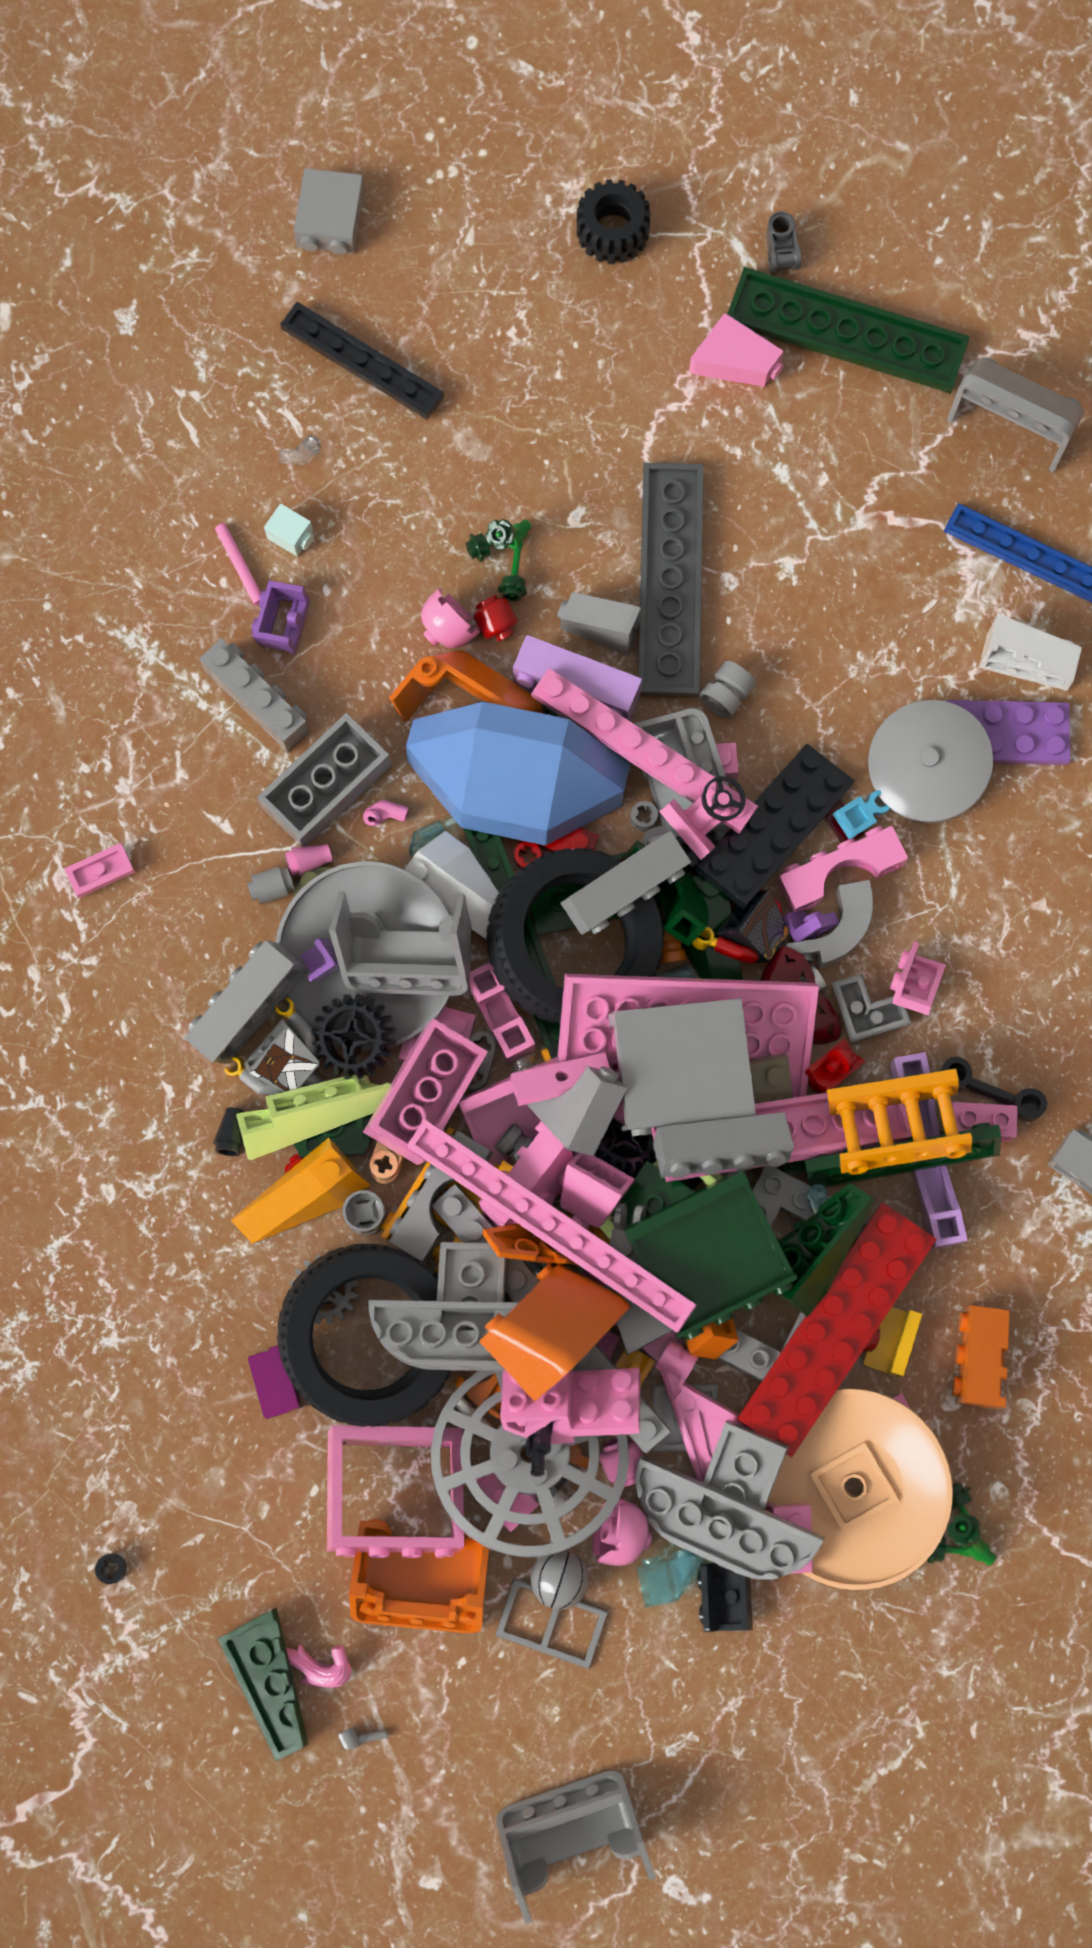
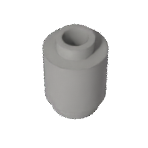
[247,866,295,904]

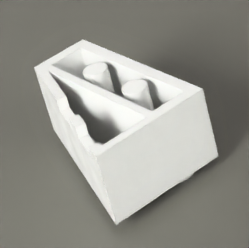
[979,614,1082,691]

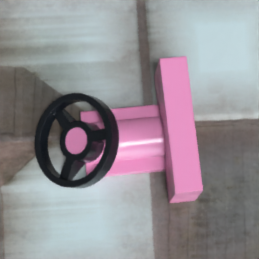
[659,776,746,860]

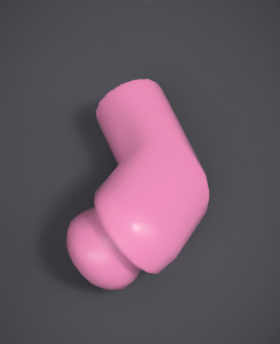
[363,800,409,826]

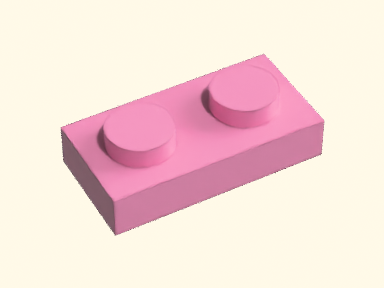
[64,843,135,898]

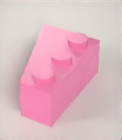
[479,1121,574,1227]

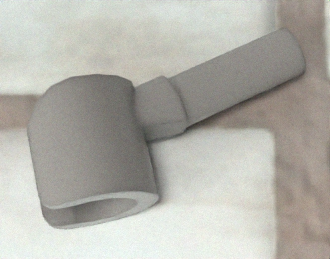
[338,1727,387,1750]

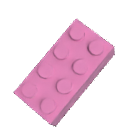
[363,1018,488,1165]

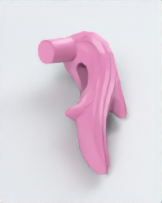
[286,1644,352,1688]

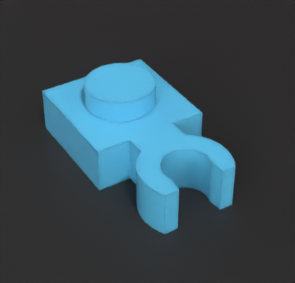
[833,790,890,839]

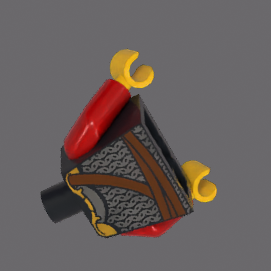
[692,890,789,964]

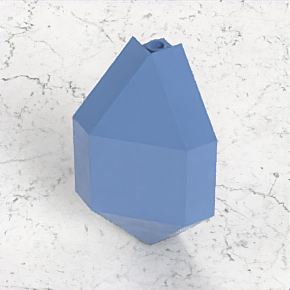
[406,702,630,845]

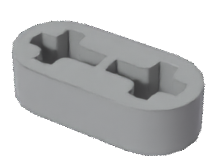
[467,1031,497,1092]

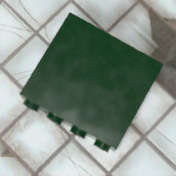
[623,1169,798,1340]

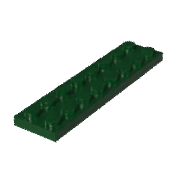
[727,267,970,394]

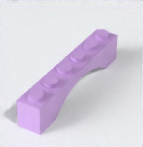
[889,1052,968,1250]

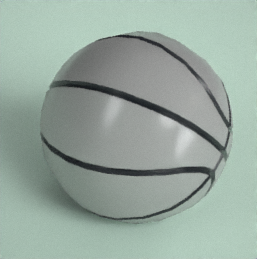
[531,1550,589,1610]

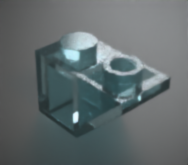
[636,1549,703,1608]

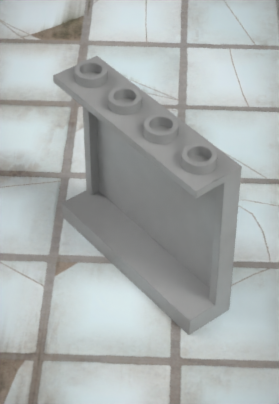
[608,998,756,1136]

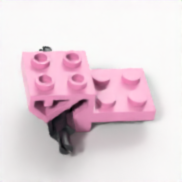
[500,1368,640,1477]

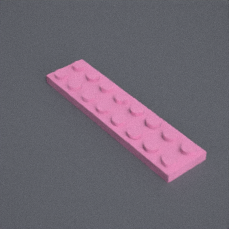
[651,1093,912,1182]

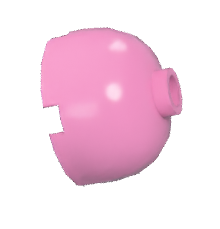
[421,588,481,649]
[592,1498,652,1566]

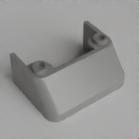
[947,357,1084,473]
[329,891,471,996]
[496,1771,656,1924]

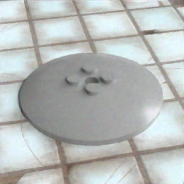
[275,861,451,1050]

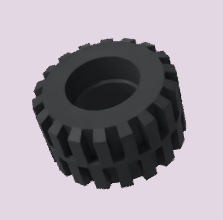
[577,179,651,264]

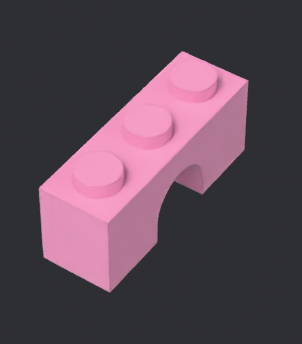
[468,962,536,1065]

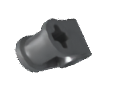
[766,211,801,273]

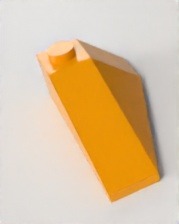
[231,1137,370,1244]

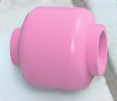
[599,1436,644,1487]

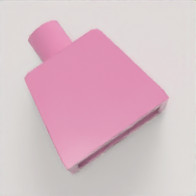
[560,1152,635,1229]

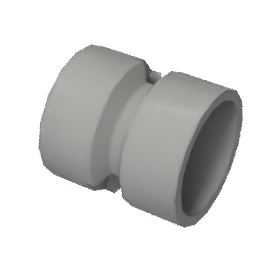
[699,660,756,719]
[342,1190,387,1236]

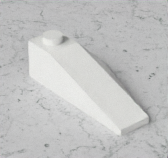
[405,831,499,939]

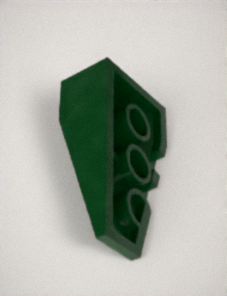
[681,875,743,980]
[776,1183,875,1317]

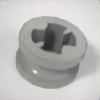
[630,801,658,831]

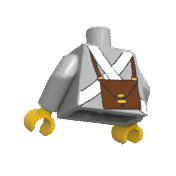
[225,997,324,1095]

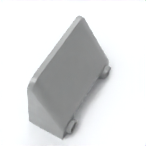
[613,708,729,846]

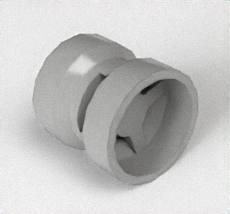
[494,1123,534,1164]

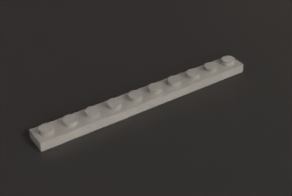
[431,1184,671,1454]

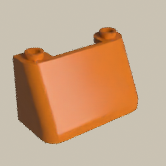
[479,1263,631,1401]
[349,1519,490,1633]

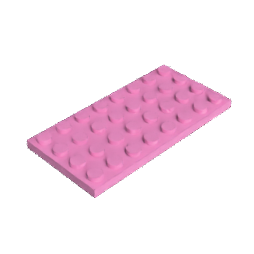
[556,974,819,1098]

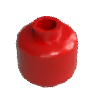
[473,595,518,642]

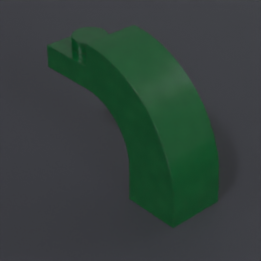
[620,840,709,946]

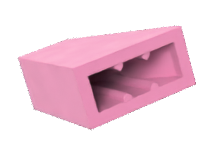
[689,313,784,387]

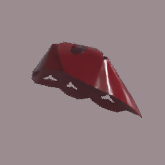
[760,946,841,1045]

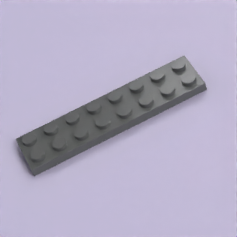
[638,463,704,697]

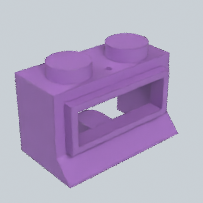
[251,580,311,655]

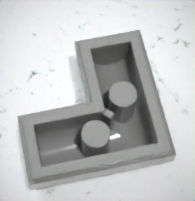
[831,974,912,1043]

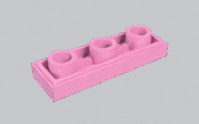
[511,1052,610,1106]

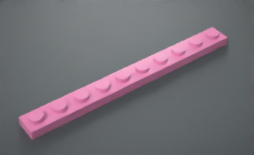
[407,1119,697,1333]

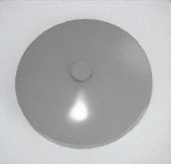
[868,700,993,823]

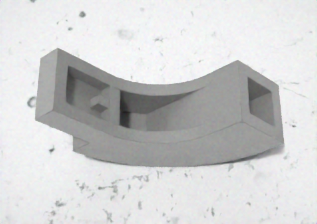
[785,880,873,969]

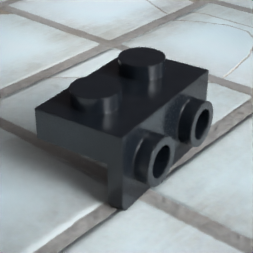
[697,1563,753,1632]

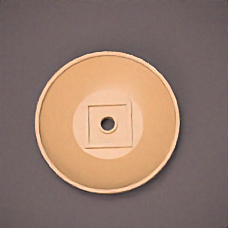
[768,1388,953,1590]

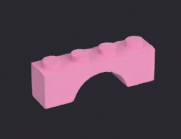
[777,826,909,912]

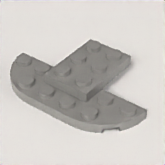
[369,1242,519,1371]
[636,1420,825,1580]

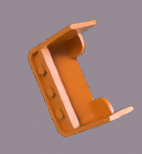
[389,650,544,722]

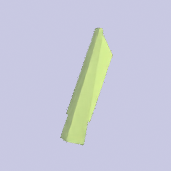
[236,1074,391,1160]

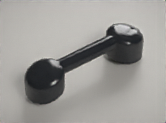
[939,1056,1047,1122]

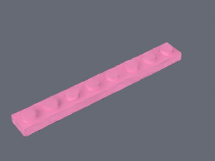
[531,668,758,834]

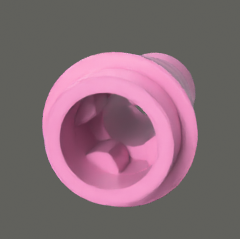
[285,844,332,877]

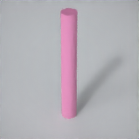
[215,523,261,606]

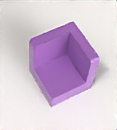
[300,938,340,982]

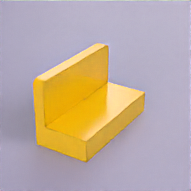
[863,1307,922,1378]

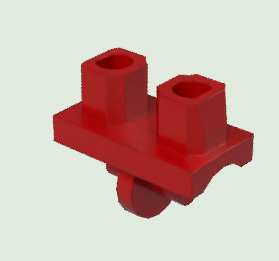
[804,1039,866,1094]

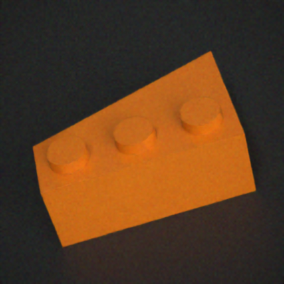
[952,1305,1010,1409]

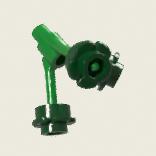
[465,519,532,601]
[927,1482,996,1566]

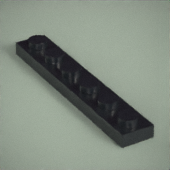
[280,302,444,420]

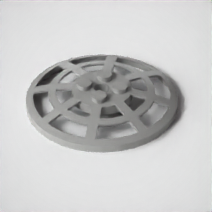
[431,1369,629,1558]

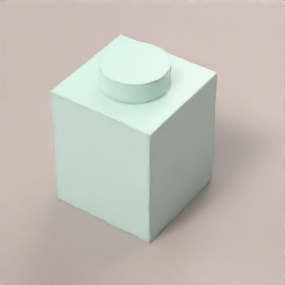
[264,503,314,557]

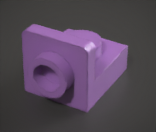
[783,910,840,942]

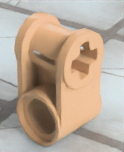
[369,1141,405,1185]

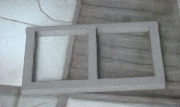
[495,1578,609,1669]

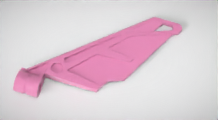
[655,1339,748,1482]

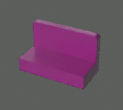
[248,1345,302,1419]

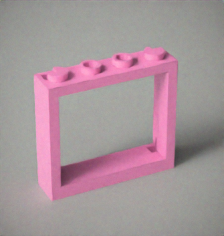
[327,1425,464,1558]

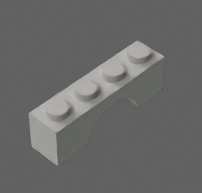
[389,1130,493,1263]

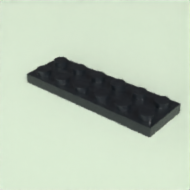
[695,744,855,910]

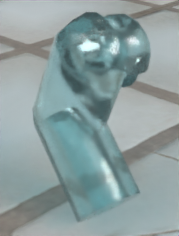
[409,820,445,858]

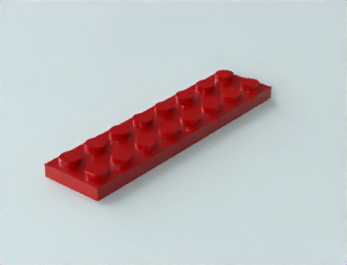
[736,1202,937,1458]

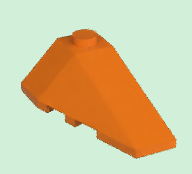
[482,1214,610,1266]

